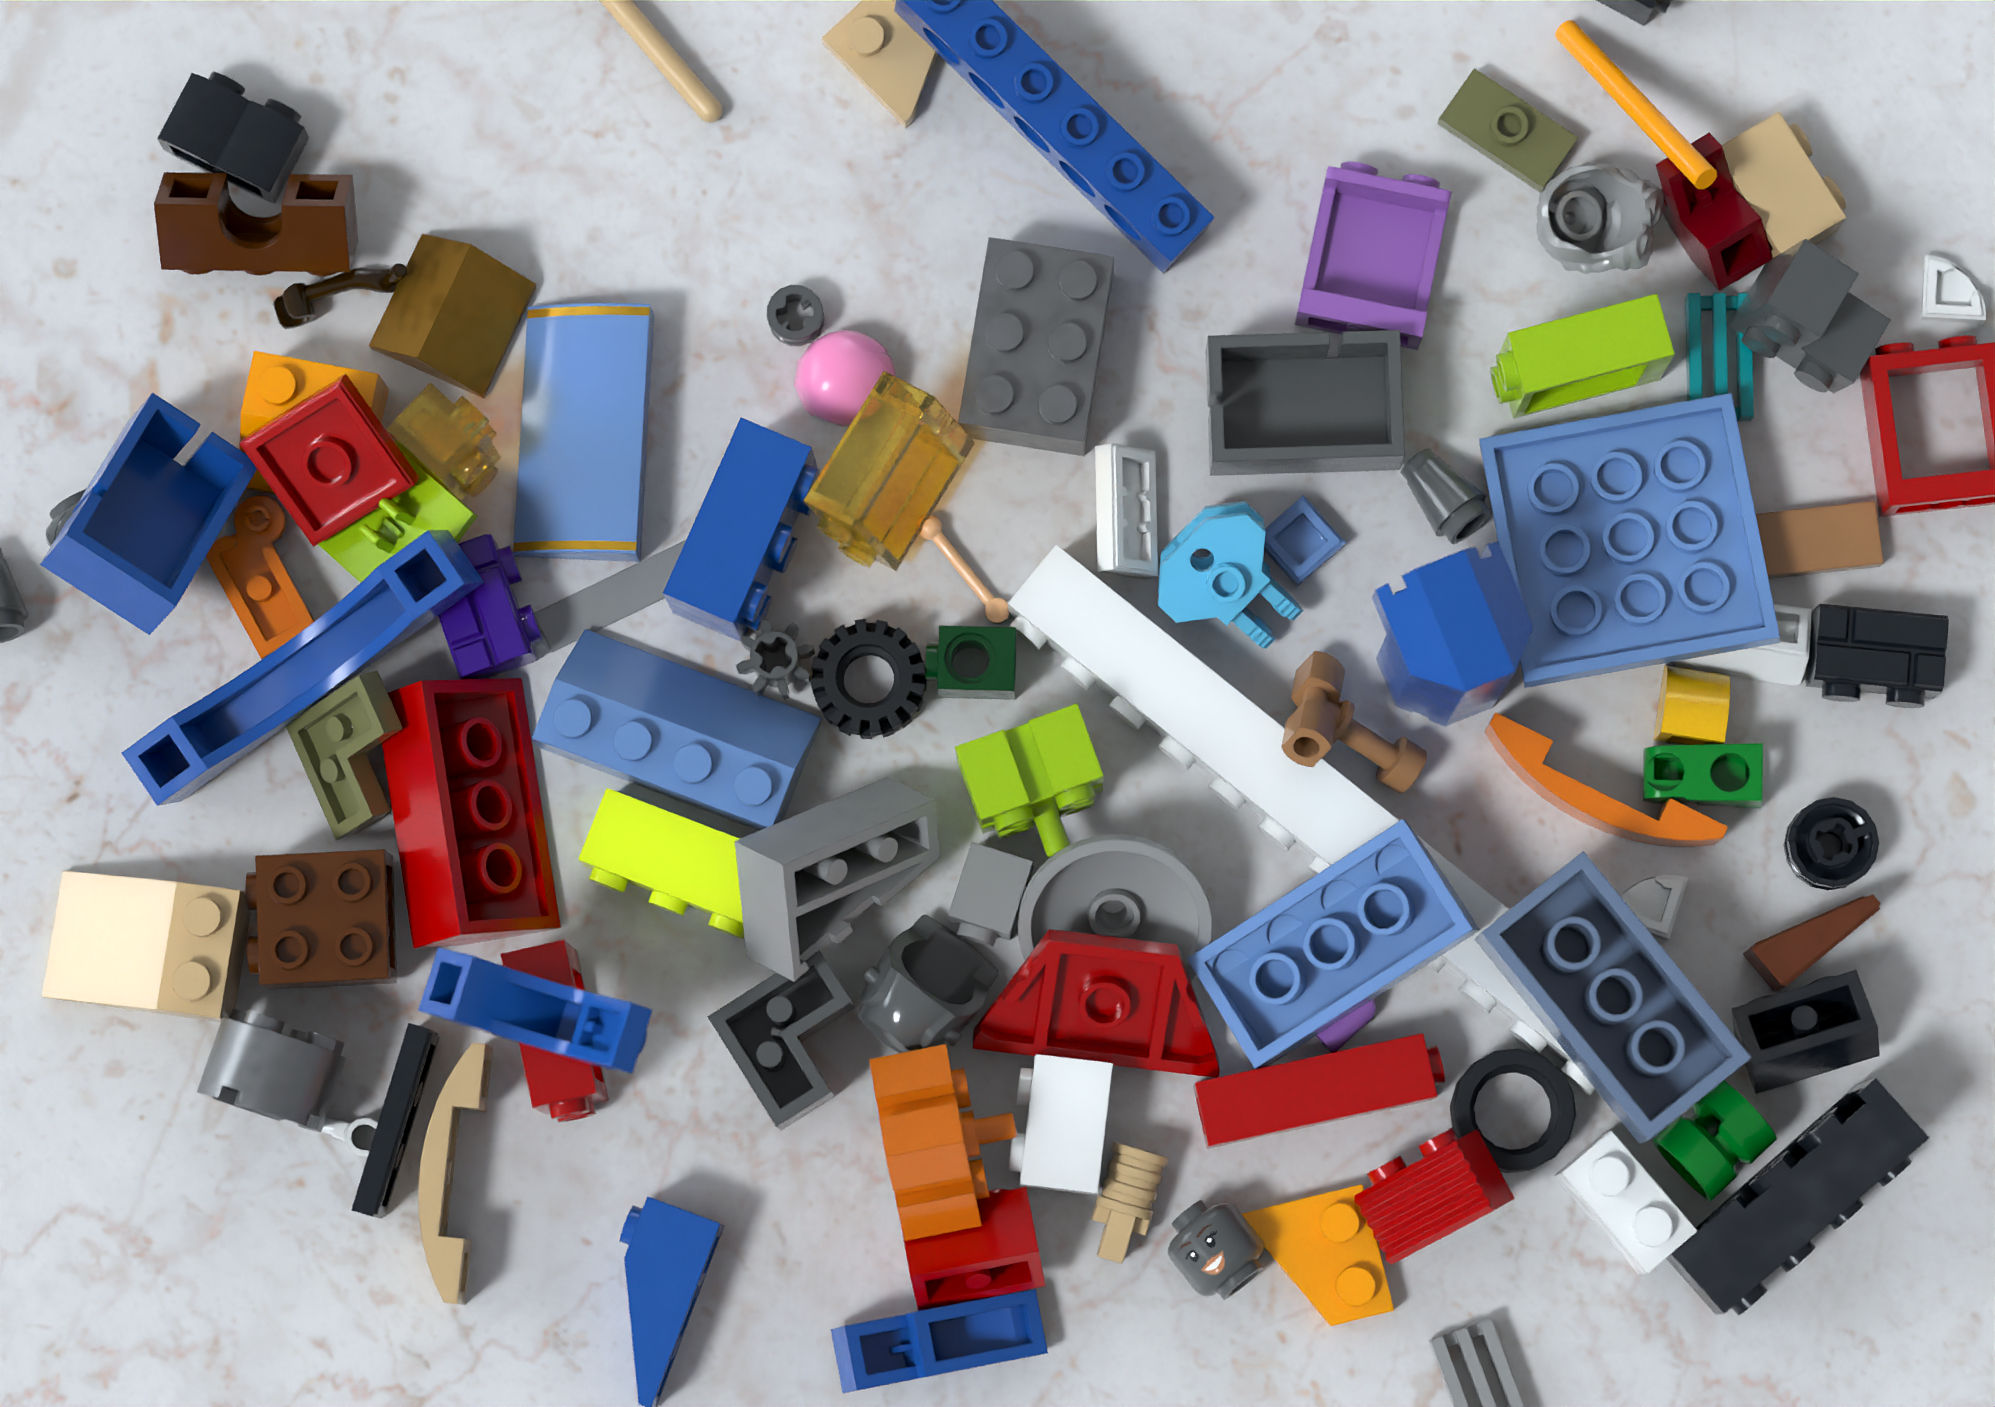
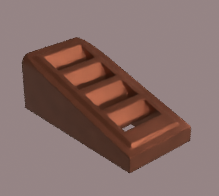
[1743,894,1881,992]

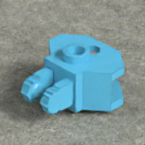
[1158,501,1304,649]

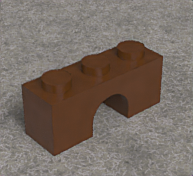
[154,172,358,276]

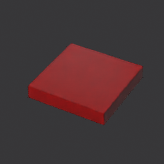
[239,374,420,547]

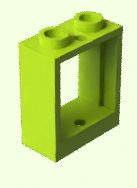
[1490,294,1675,419]

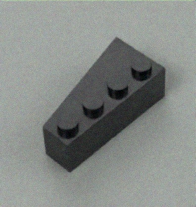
[1666,1078,1929,1316]

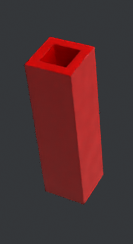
[1193,1033,1445,1149]

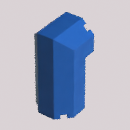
[1372,541,1534,727]

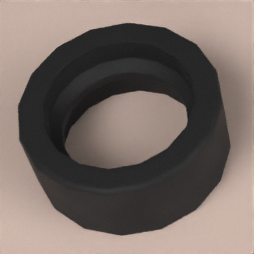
[1450,1048,1576,1173]

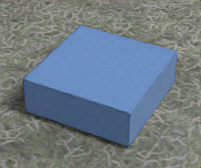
[1264,495,1346,587]

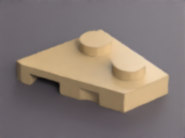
[822,0,938,128]

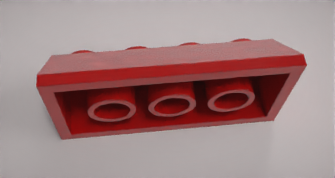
[382,678,561,949]

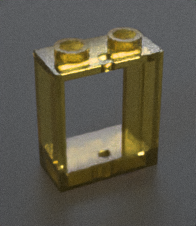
[803,371,975,571]

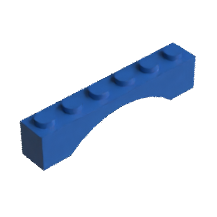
[121,530,484,806]

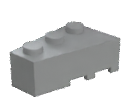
[735,777,940,982]

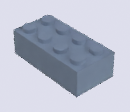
[1474,851,1752,1144]

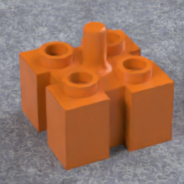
[869,1044,1017,1241]

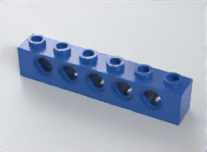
[894,0,1215,274]

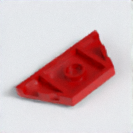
[972,929,1220,1078]

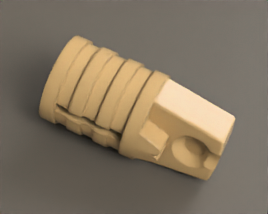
[1091,1142,1169,1264]

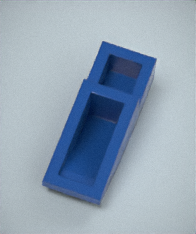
[831,1289,1048,1393]

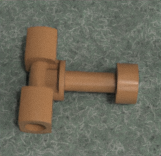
[1281,651,1427,794]

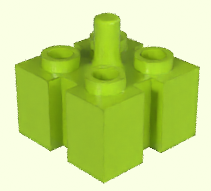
[955,703,1104,857]

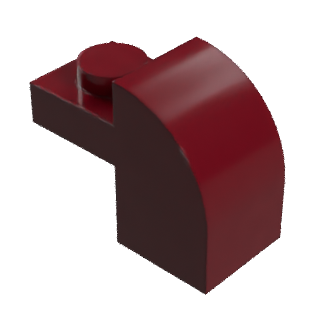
[1655,133,1772,291]

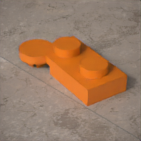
[206,496,315,659]

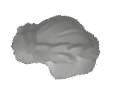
[1537,162,1664,274]

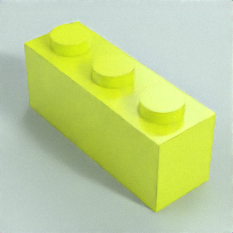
[578,788,744,939]

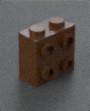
[245,849,397,990]

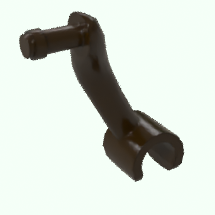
[273,263,407,329]

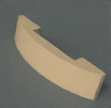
[418,1043,493,1305]

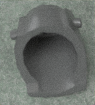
[857,915,999,1053]

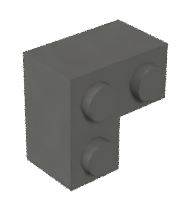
[1729,239,1891,393]
[707,950,855,1131]

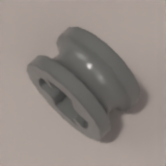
[767,285,824,346]

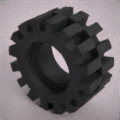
[810,619,927,739]

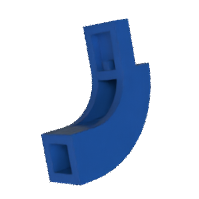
[418,947,652,1074]

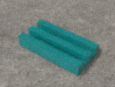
[1685,293,1754,421]

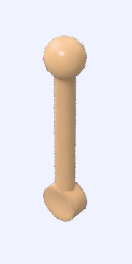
[917,515,1010,624]

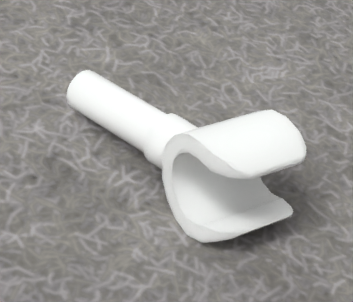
[294,1117,378,1157]

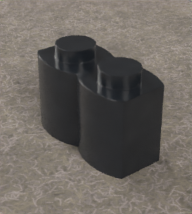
[157,72,309,204]

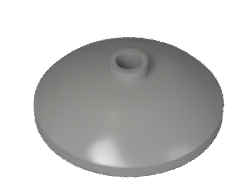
[1018,834,1212,981]

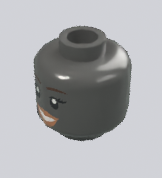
[1168,1200,1264,1300]

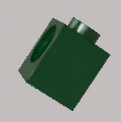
[925,626,1017,700]

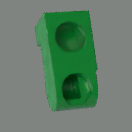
[1643,743,1763,809]

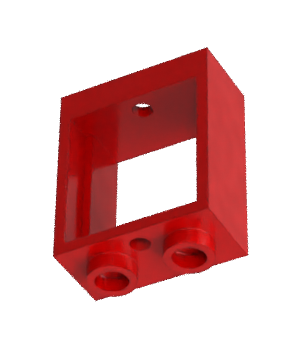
[1860,335,1995,517]
[500,940,609,1123]

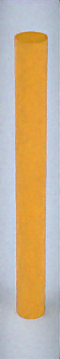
[1555,20,1717,190]

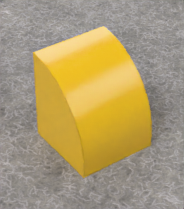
[1653,665,1731,745]

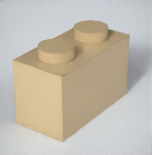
[1722,112,1847,259]

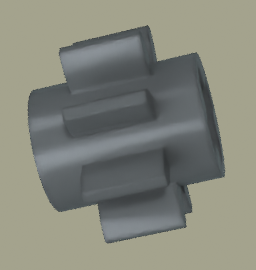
[736,619,815,700]

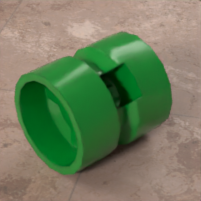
[1652,1080,1777,1202]

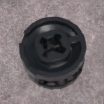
[1783,797,1879,891]

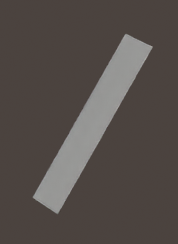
[534,540,686,652]

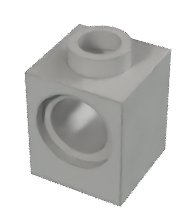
[948,842,1033,946]

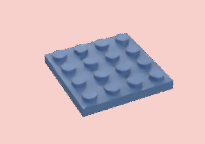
[1479,393,1780,688]

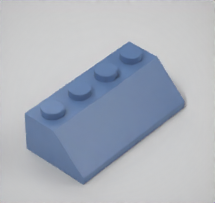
[532,629,822,831]

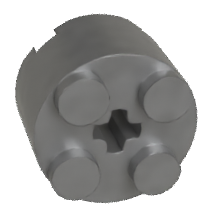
[197,1009,346,1133]

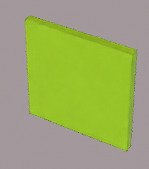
[318,447,478,583]

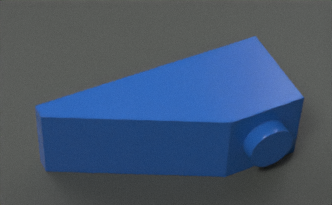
[619,1196,725,1407]

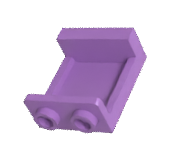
[1295,162,1452,350]

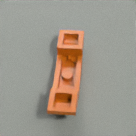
[1484,712,1728,847]

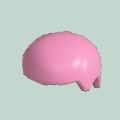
[794,330,896,426]

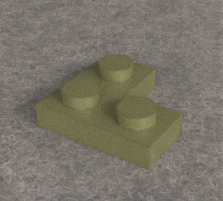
[286,670,403,840]

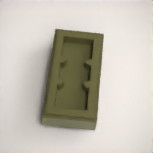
[1437,68,1578,193]

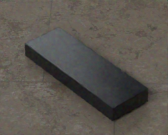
[351,1023,440,1219]

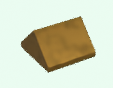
[369,234,537,398]

